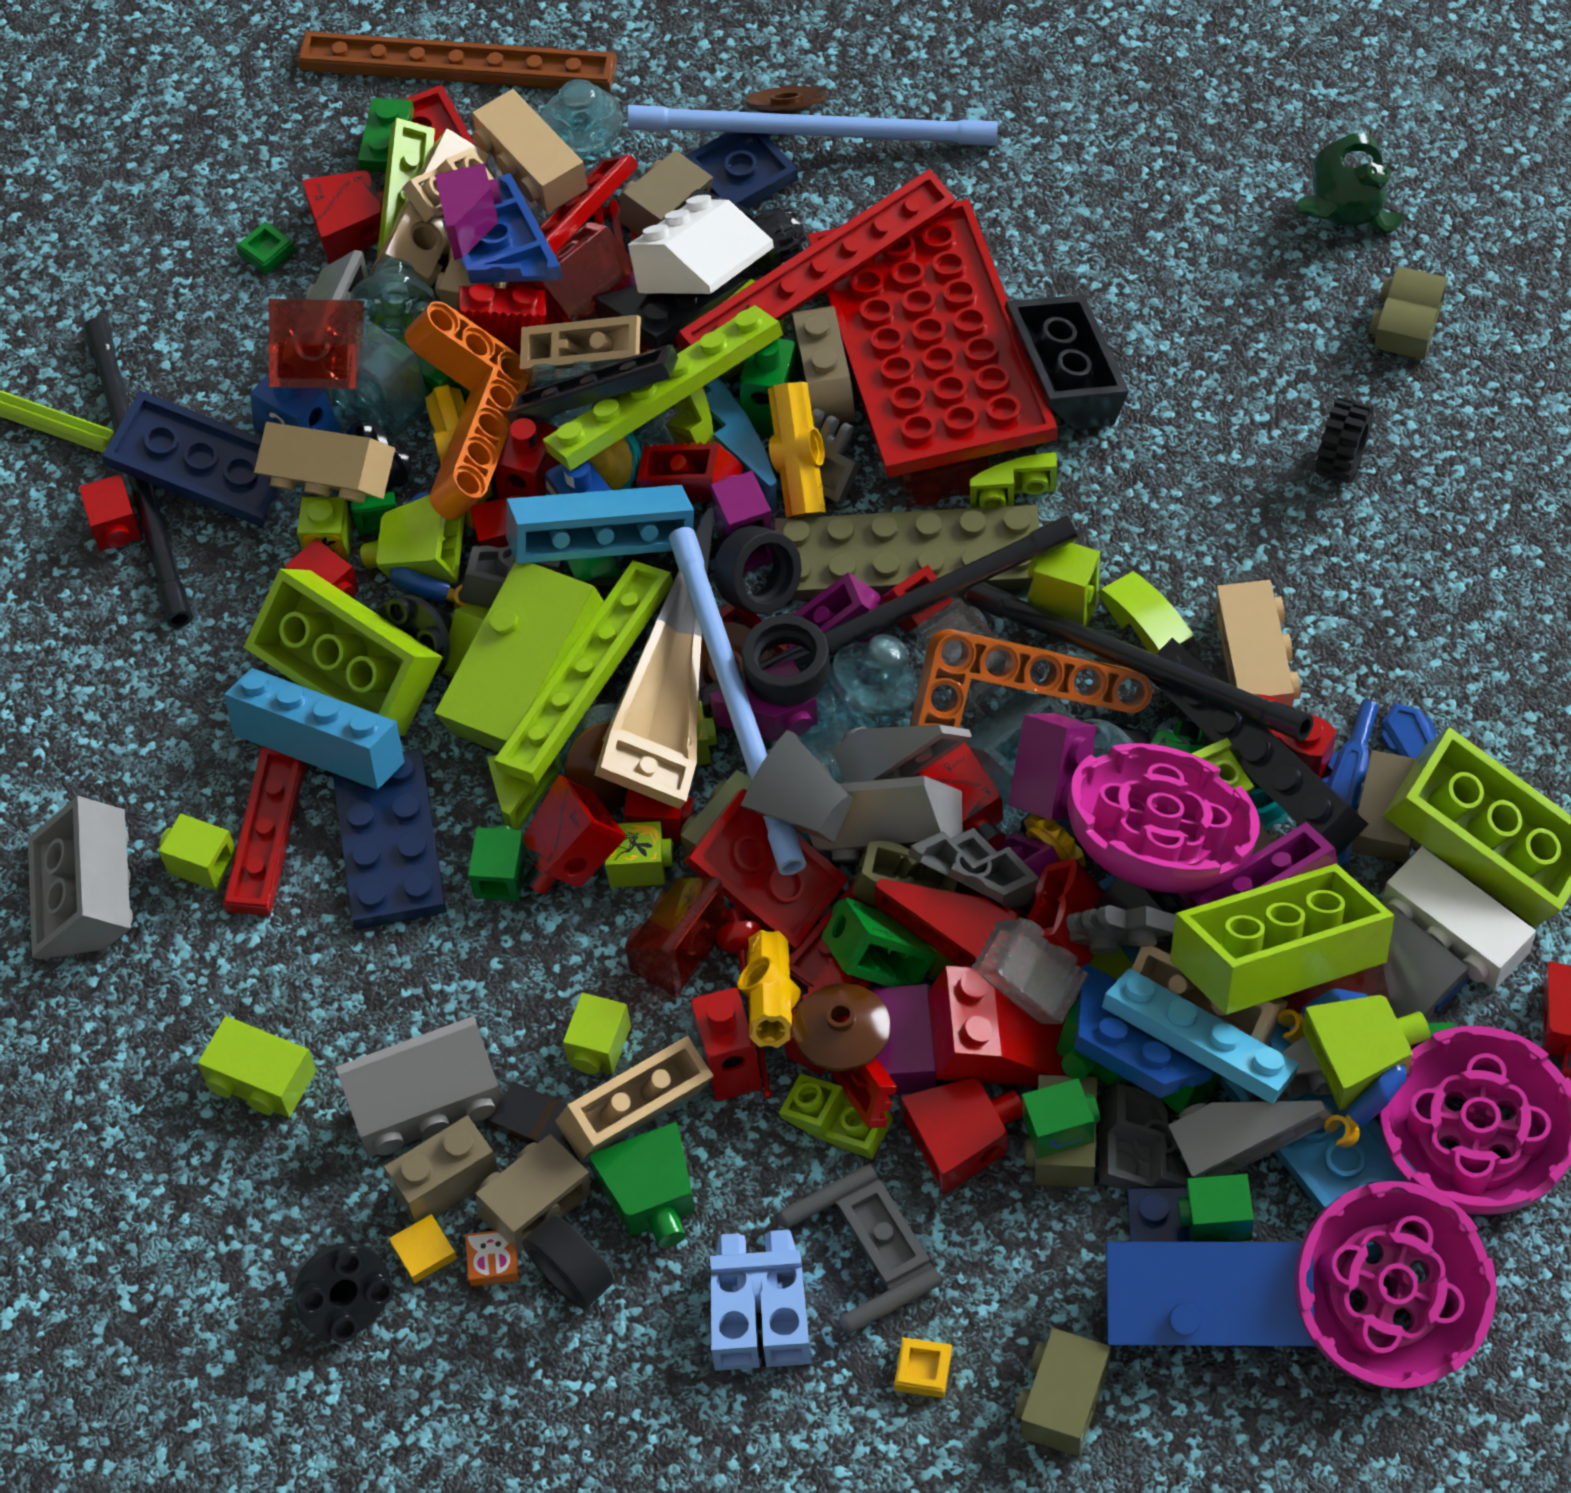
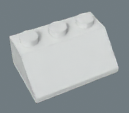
[628,195,774,294]

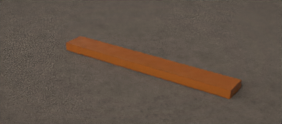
[297,31,618,92]

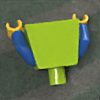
[360,492,486,610]
[1278,988,1430,1148]

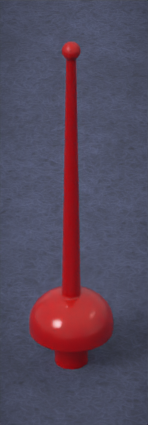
[715,907,773,1099]

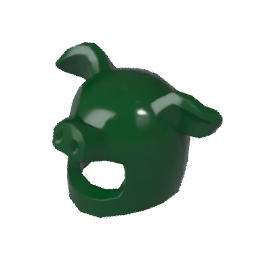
[1294,133,1406,234]

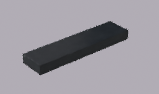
[507,345,678,424]

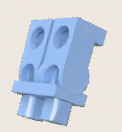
[710,1230,811,1371]

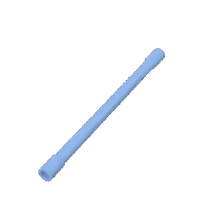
[628,105,998,146]
[669,527,806,875]

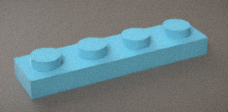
[1102,968,1300,1104]

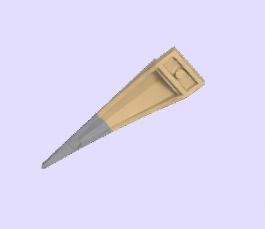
[594,507,714,809]

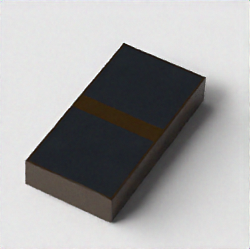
[490,1081,579,1161]

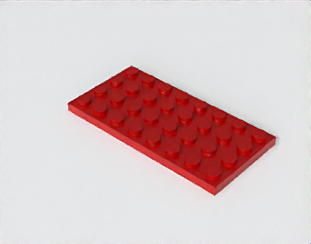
[807,199,1058,478]

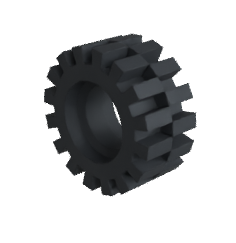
[1315,398,1374,483]

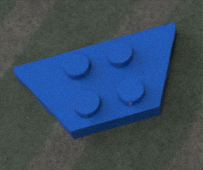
[442,173,563,283]
[1074,963,1214,1098]

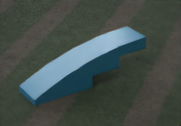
[703,377,777,512]

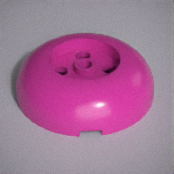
[1068,743,1260,893]
[1379,1026,1571,1215]
[1294,1181,1496,1389]

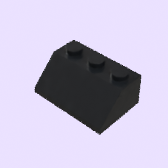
[1004,295,1129,429]

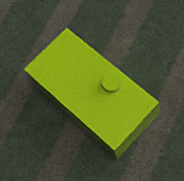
[435,561,604,752]
[243,569,443,736]
[1382,727,1571,927]
[1170,863,1395,1015]

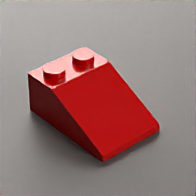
[928,966,1068,1087]

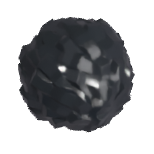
[750,208,807,272]

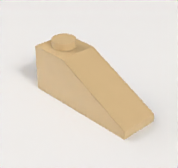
[520,315,641,382]

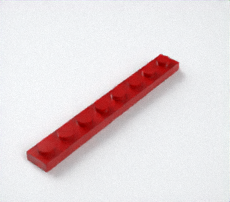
[675,169,956,349]

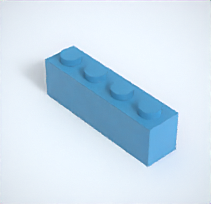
[506,485,694,564]
[224,668,405,790]

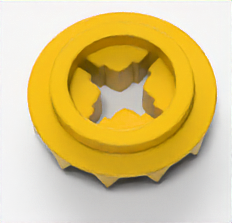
[1024,814,1086,867]

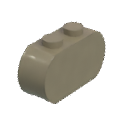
[791,306,855,428]

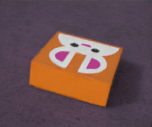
[465,1231,520,1287]

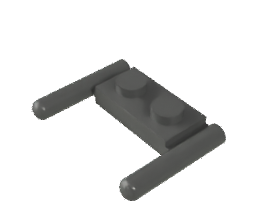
[777,1164,942,1333]

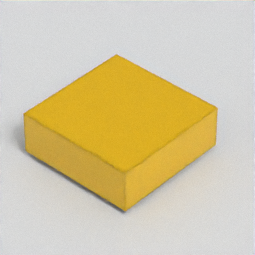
[389,1214,457,1284]
[894,1337,952,1398]

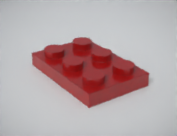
[684,788,849,952]

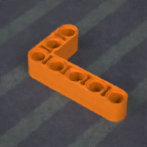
[404,301,530,520]
[909,629,1152,728]

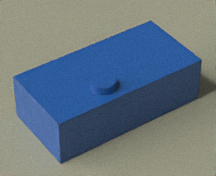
[1105,1242,1315,1346]

